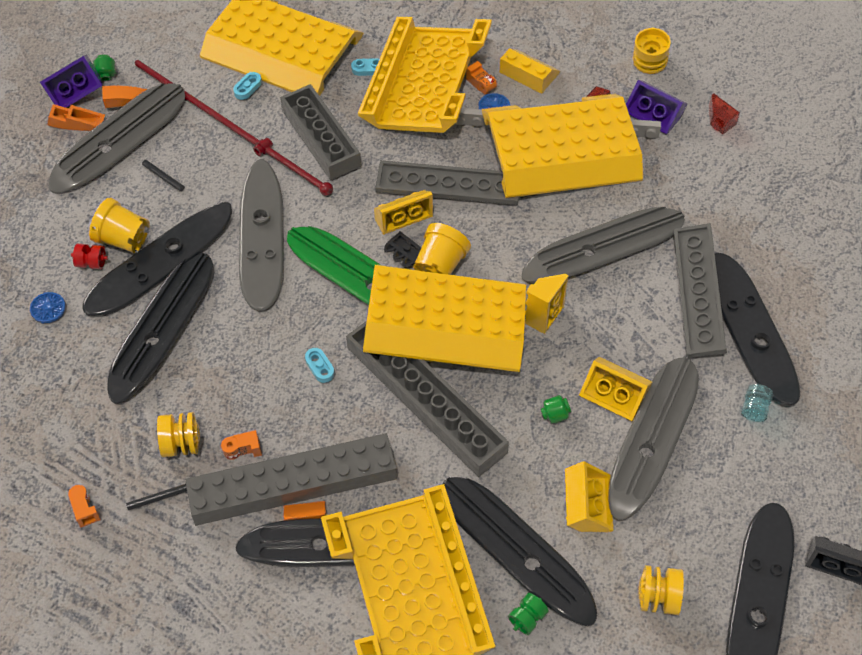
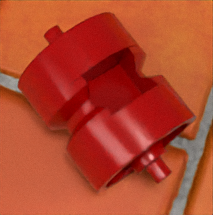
[71,243,108,270]

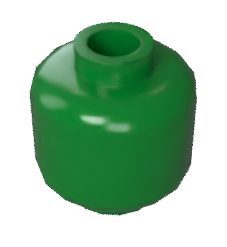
[93,54,116,81]
[541,395,572,424]

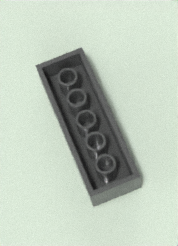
[280,84,361,181]

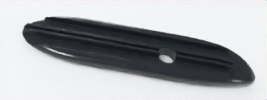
[82,202,232,316]
[107,253,213,404]
[715,253,800,405]
[443,477,597,626]
[726,503,795,655]
[236,518,354,567]

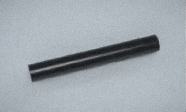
[142,160,185,192]
[126,483,187,511]

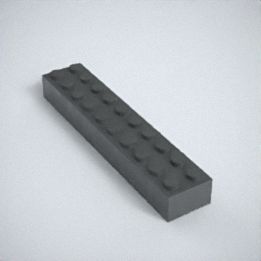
[346,321,509,477]
[185,433,397,526]

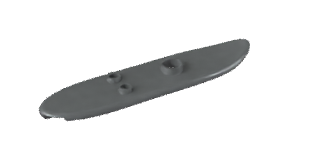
[49,83,185,193]
[239,159,284,312]
[521,207,685,283]
[608,356,699,521]

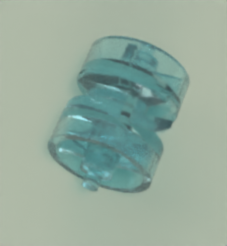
[741,384,773,422]

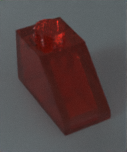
[709,93,740,134]

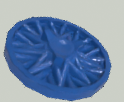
[478,93,510,110]
[30,292,66,323]

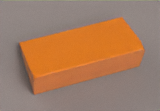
[284,501,326,520]

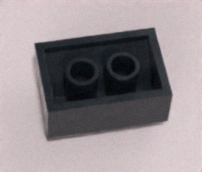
[805,536,862,585]

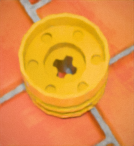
[633,28,671,74]
[157,412,200,457]
[638,565,684,615]

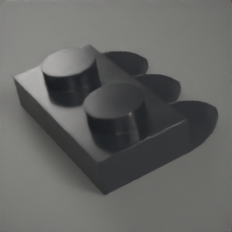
[384,231,421,267]

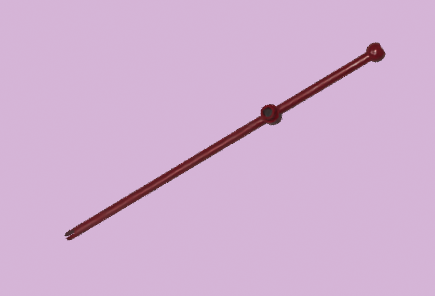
[135,60,333,196]

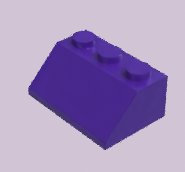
[40,54,103,108]
[626,80,688,134]

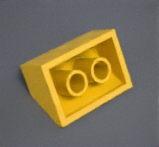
[499,48,560,94]
[374,190,433,235]
[525,274,568,334]
[579,357,652,421]
[565,461,613,532]

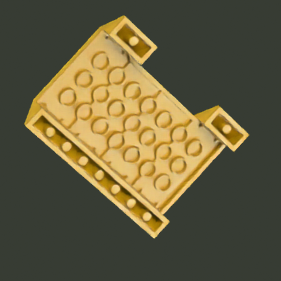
[200,0,364,96]
[358,17,492,133]
[482,94,643,198]
[363,265,526,372]
[321,484,495,655]

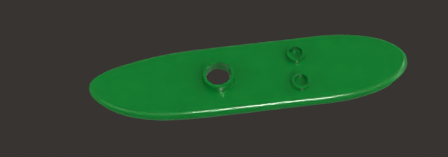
[287,226,381,305]

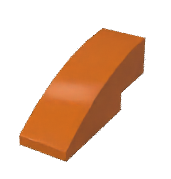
[102,86,148,108]
[47,104,105,131]

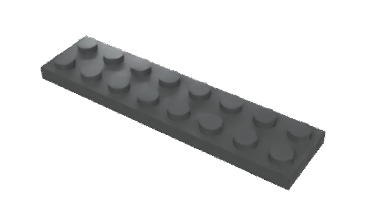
[375,160,519,205]
[674,223,727,358]

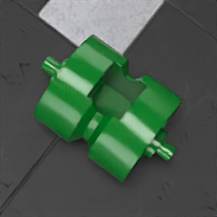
[508,593,549,635]

